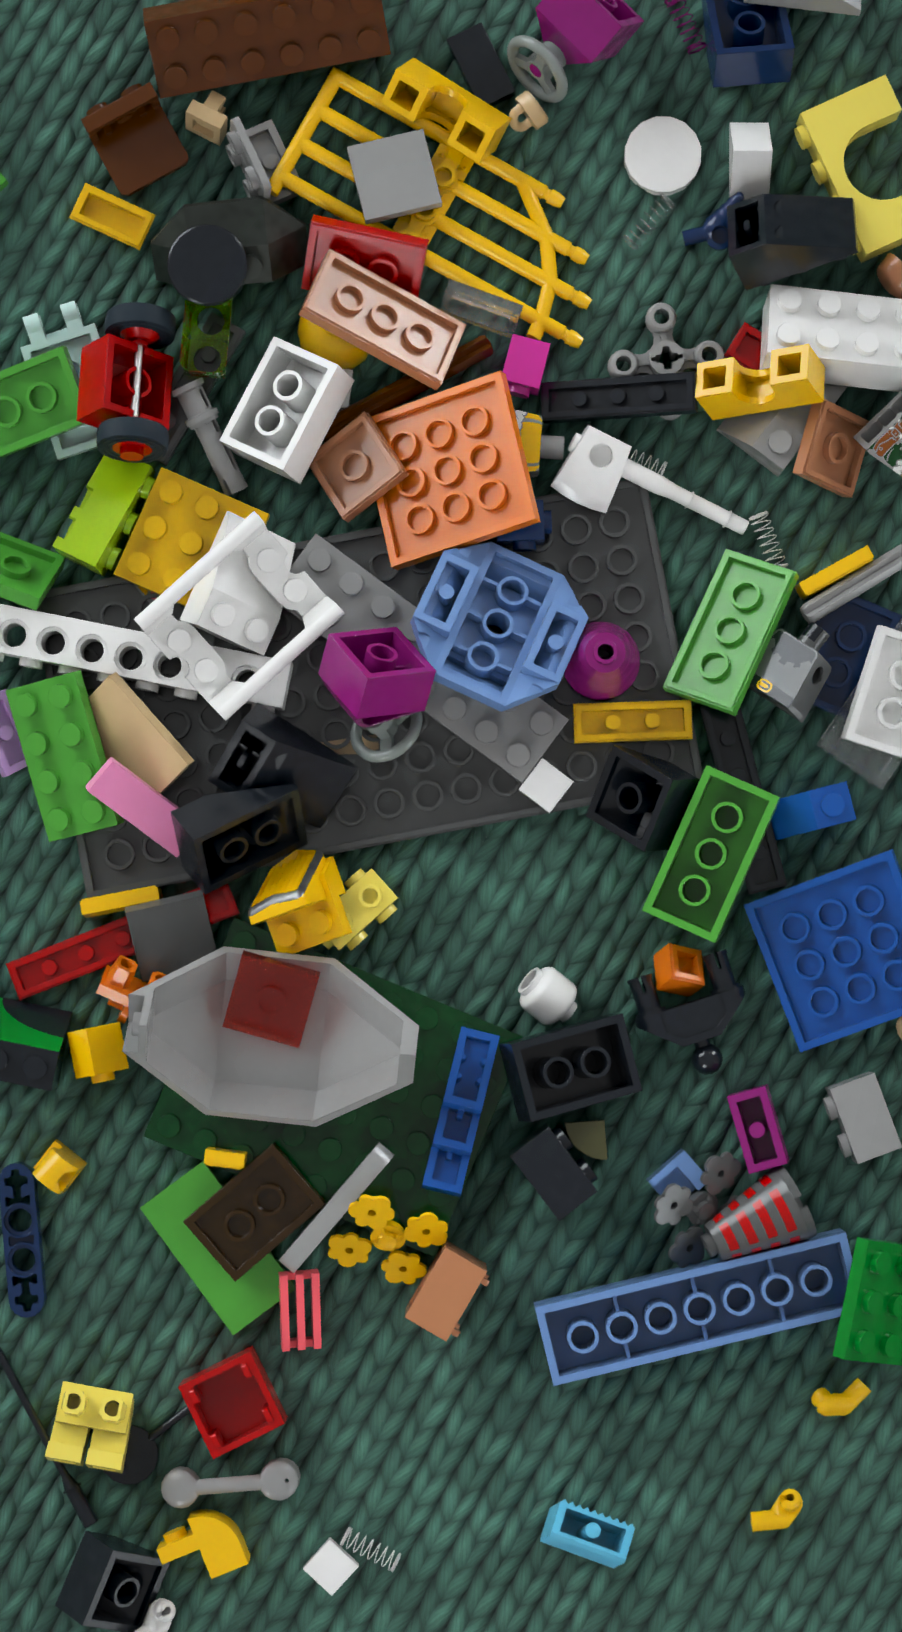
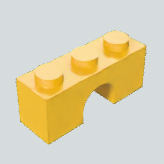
[381,57,512,163]
[695,344,825,420]

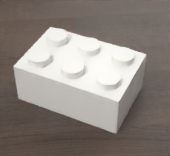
[219,336,355,484]

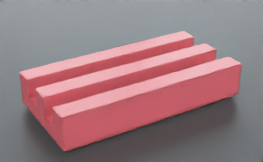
[278,1269,322,1352]

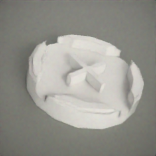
[624,116,701,195]

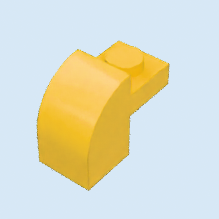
[156,1509,251,1579]

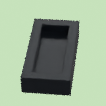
[447,22,516,106]

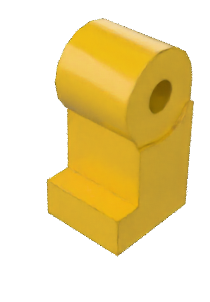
[32,1139,88,1195]

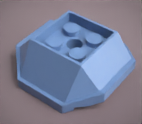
[410,542,589,712]

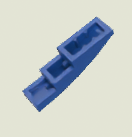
[421,1026,500,1197]

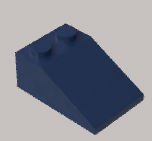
[702,0,795,88]

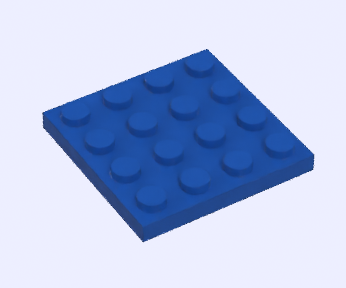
[744,849,902,1052]

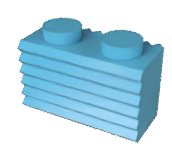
[540,1499,635,1569]

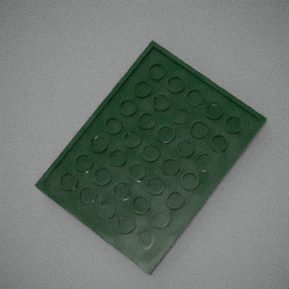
[144,917,523,1257]

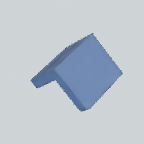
[646,1148,705,1195]

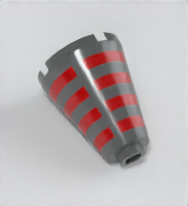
[700,1165,817,1261]

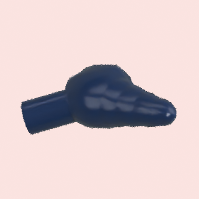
[682,192,744,251]

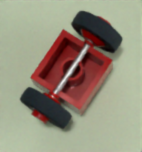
[76,302,176,463]

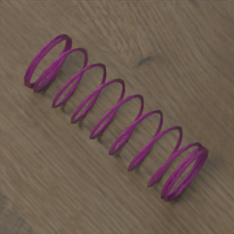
[664,0,706,54]

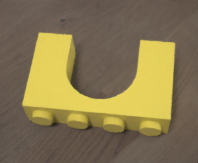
[794,74,902,263]

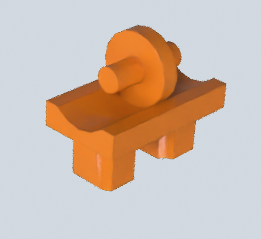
[96,955,166,1024]

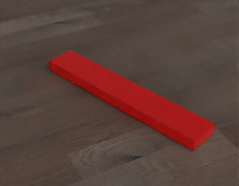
[6,883,240,1000]

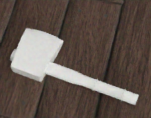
[550,425,749,535]

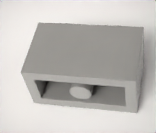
[823,1071,902,1164]

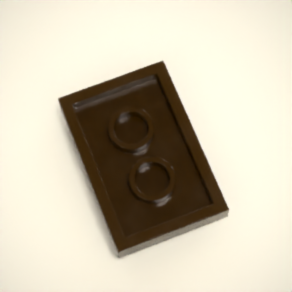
[183,1142,326,1282]

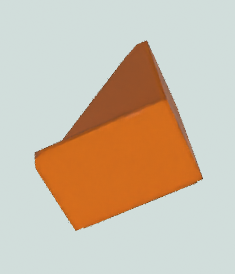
[653,943,705,996]

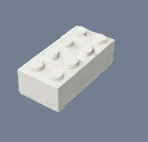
[760,284,902,392]

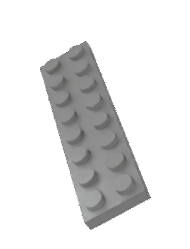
[283,533,569,783]

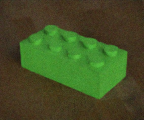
[642,765,781,943]

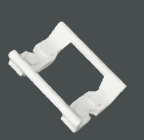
[134,511,345,721]

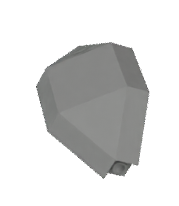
[122,946,419,1127]

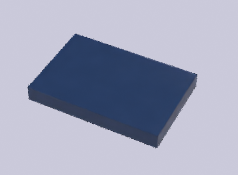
[813,585,902,720]

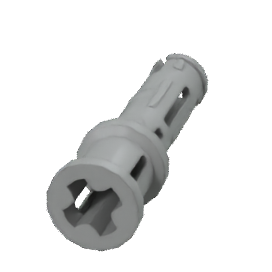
[171,377,248,496]

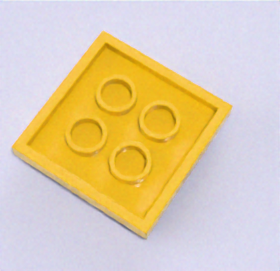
[114,467,270,606]

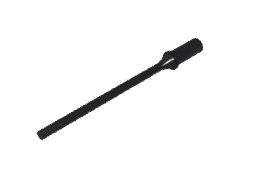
[0,1347,98,1528]

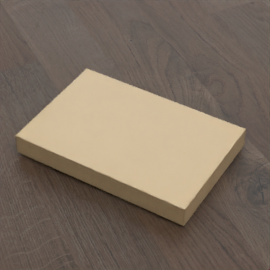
[89,672,195,794]

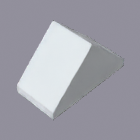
[729,122,773,201]

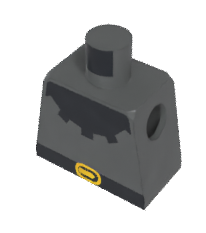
[749,622,832,723]

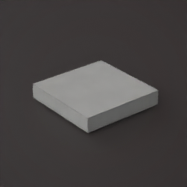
[347,129,442,225]

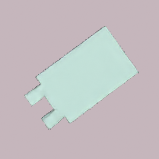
[20,301,100,461]

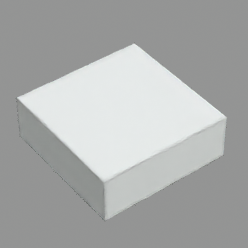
[518,758,574,814]
[303,1537,359,1596]

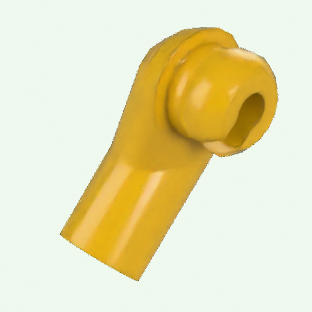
[811,1377,872,1416]
[750,1488,803,1532]

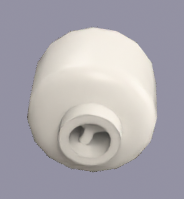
[518,967,577,1025]

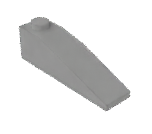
[717,384,848,477]

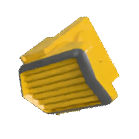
[248,849,352,954]

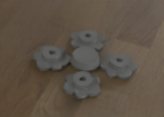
[654,1151,741,1268]

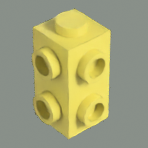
[323,868,399,951]

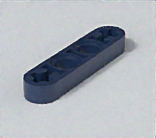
[0,1162,47,1318]

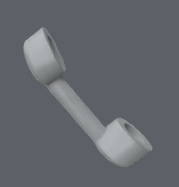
[161,1457,301,1509]

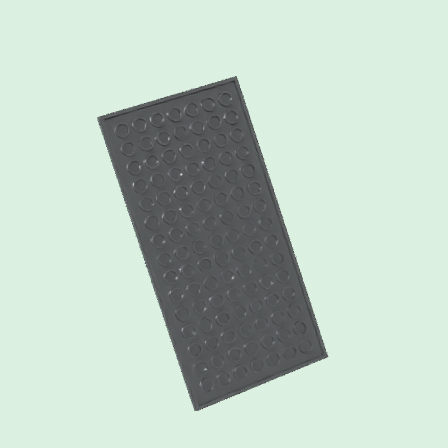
[37,480,703,898]

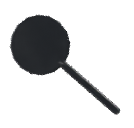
[104,1405,190,1484]

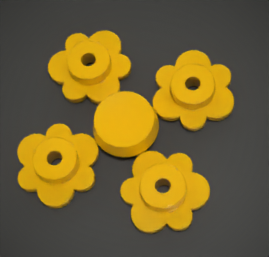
[328,1194,448,1285]

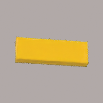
[573,700,693,744]

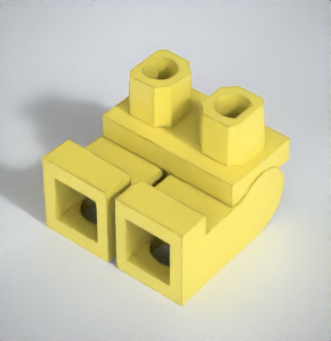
[45,1381,134,1474]

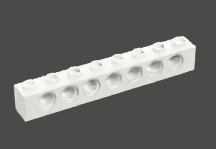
[0,604,293,713]

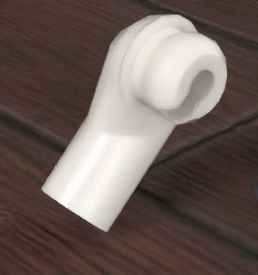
[134,1598,176,1632]

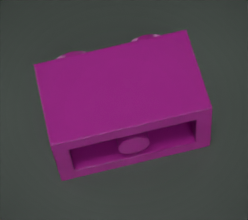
[727,1084,790,1174]

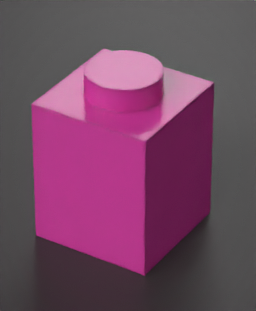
[503,334,551,399]

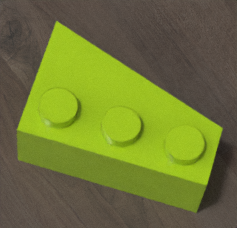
[52,455,156,577]

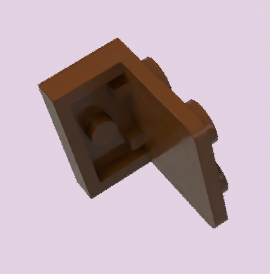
[81,82,189,197]

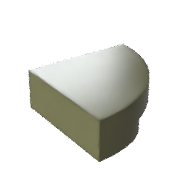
[565,1119,607,1160]

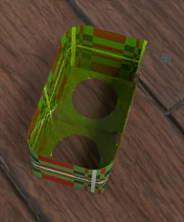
[180,299,232,379]

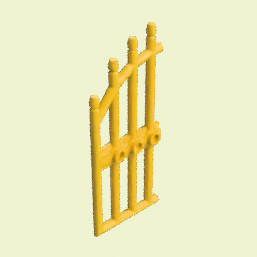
[269,66,592,349]

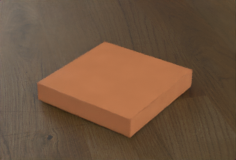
[792,399,869,498]
[310,411,409,522]

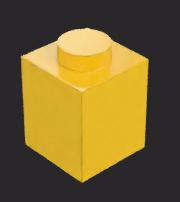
[67,1022,129,1084]

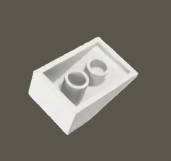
[180,511,296,656]

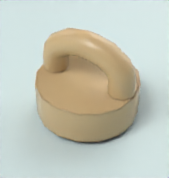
[509,90,548,132]

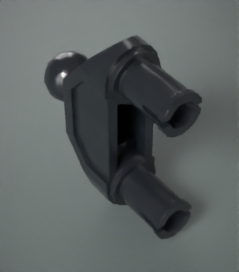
[627,949,746,1075]

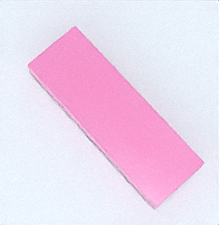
[85,757,180,857]

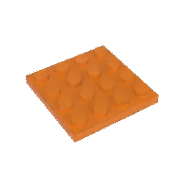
[371,370,541,570]

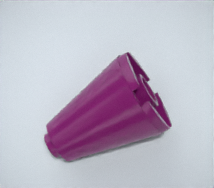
[564,622,640,700]

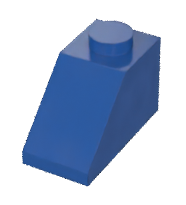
[771,781,856,840]

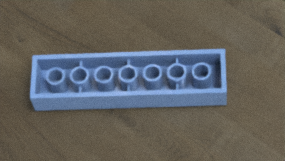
[533,1228,852,1386]

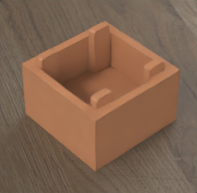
[405,1241,490,1342]

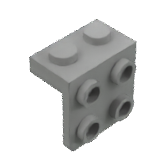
[225,116,299,205]

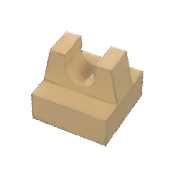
[185,90,228,146]

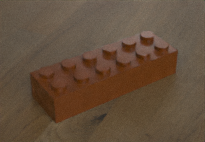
[143,0,391,99]

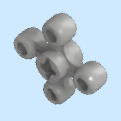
[607,302,724,420]

